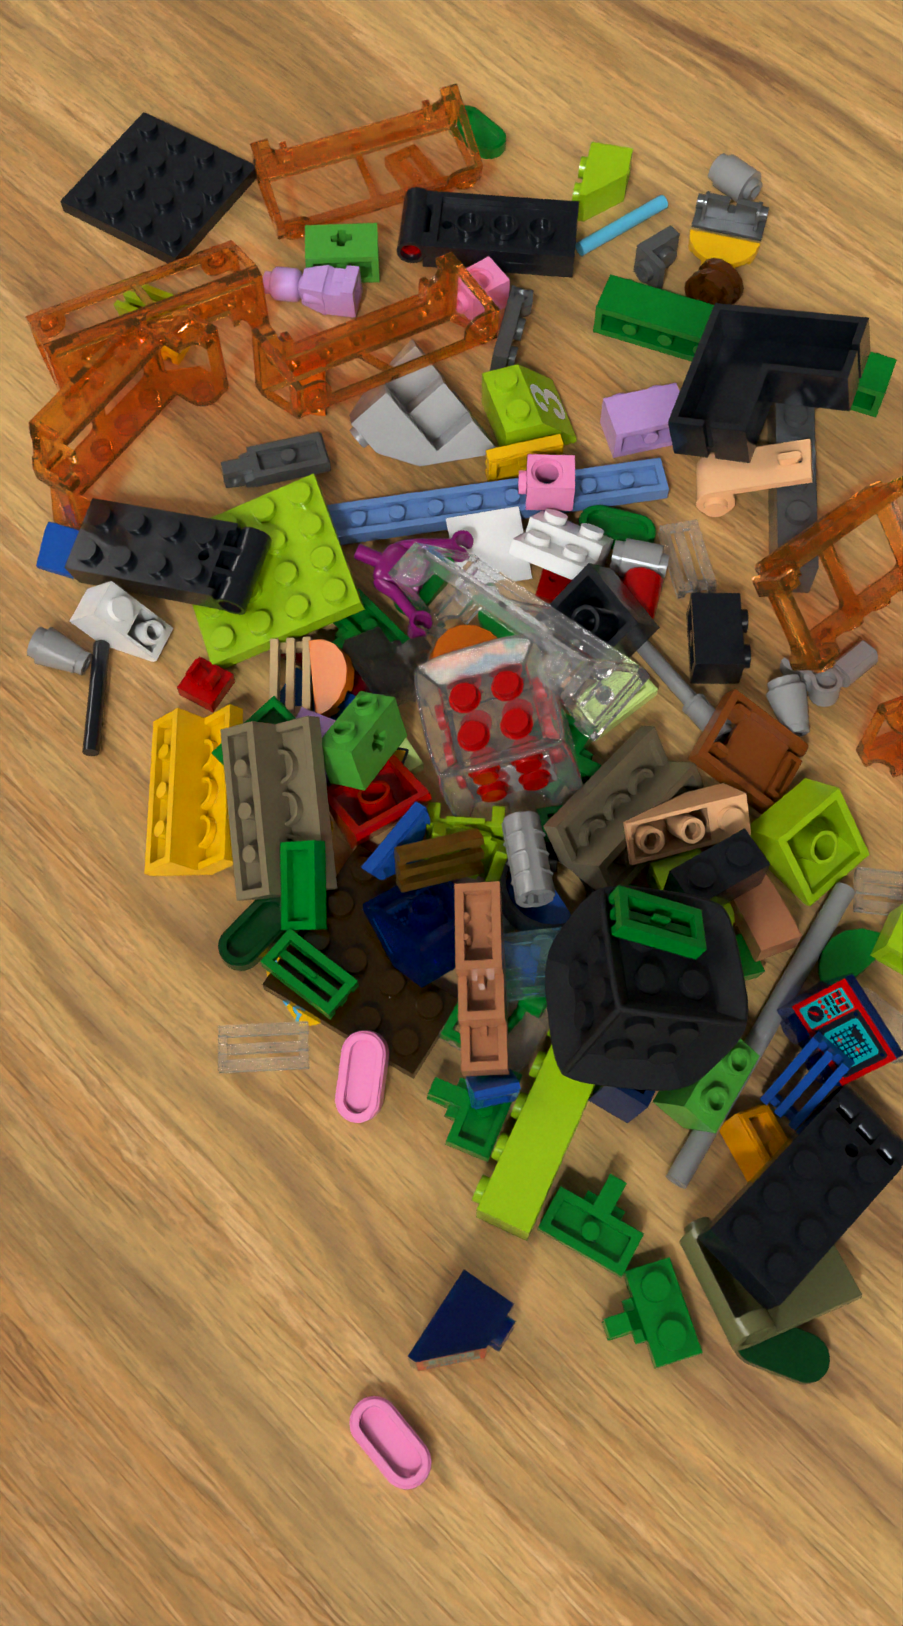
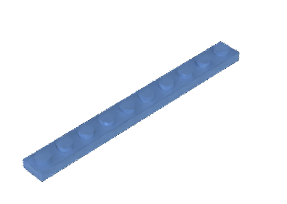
[327,457,669,545]

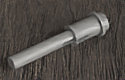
[637,640,732,744]

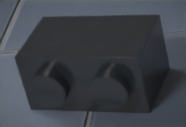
[686,593,751,684]
[663,828,770,906]

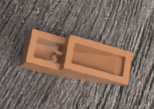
[701,848,802,962]

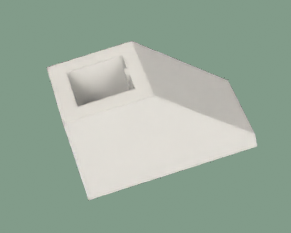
[70,581,173,662]

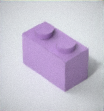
[600,383,680,458]

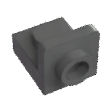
[633,225,680,289]

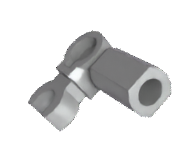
[780,640,878,707]

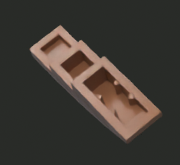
[454,881,510,1077]

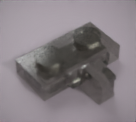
[342,626,432,706]

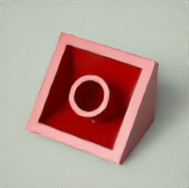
[327,754,432,849]

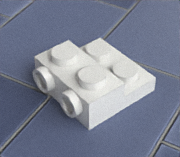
[508,509,614,580]

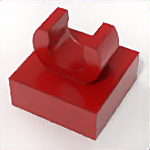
[177,656,235,713]

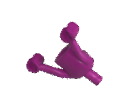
[354,530,474,643]

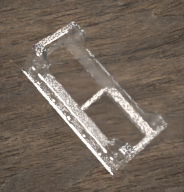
[388,542,650,742]

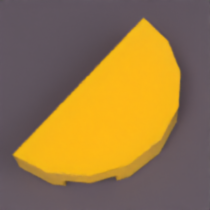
[688,229,760,269]

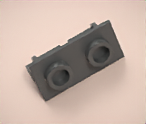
[691,191,769,241]

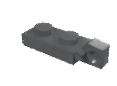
[490,285,533,371]
[221,432,331,488]

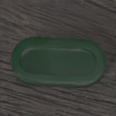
[218,897,287,971]
[734,1327,830,1384]

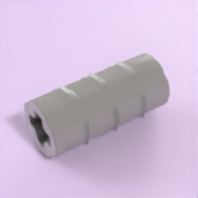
[502,811,555,908]

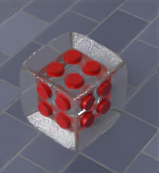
[414,634,583,827]

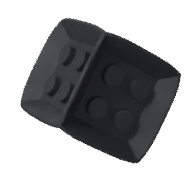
[545,886,748,1091]

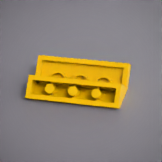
[144,704,243,876]

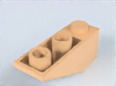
[623,783,751,865]

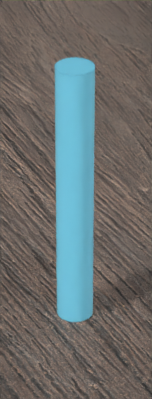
[575,195,668,256]

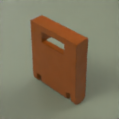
[688,688,809,814]

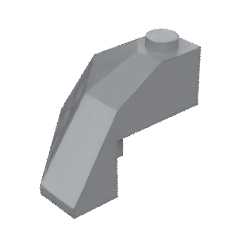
[349,339,496,466]

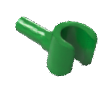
[508,988,547,1034]

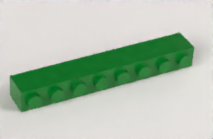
[593,274,897,418]

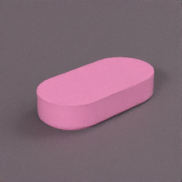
[335,1030,389,1123]
[349,1396,432,1489]

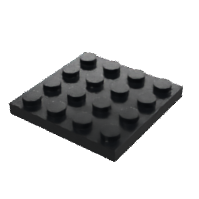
[60,112,258,268]

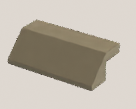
[220,716,337,901]
[543,726,705,891]

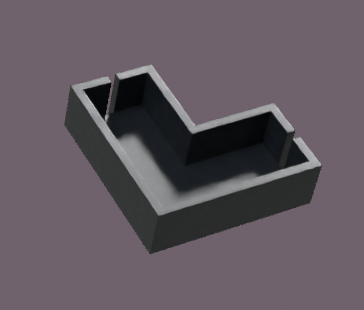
[668,303,870,463]

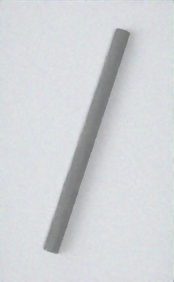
[666,882,855,1189]

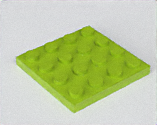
[192,473,365,669]

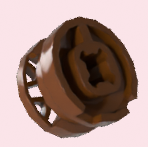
[684,258,744,305]

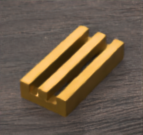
[394,828,484,893]

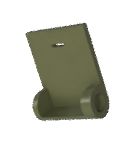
[680,1217,862,1351]

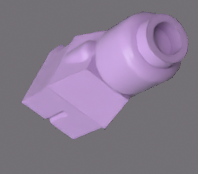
[263,265,363,318]

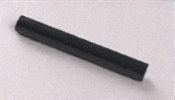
[82,640,110,756]

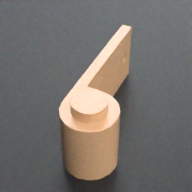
[696,438,813,517]

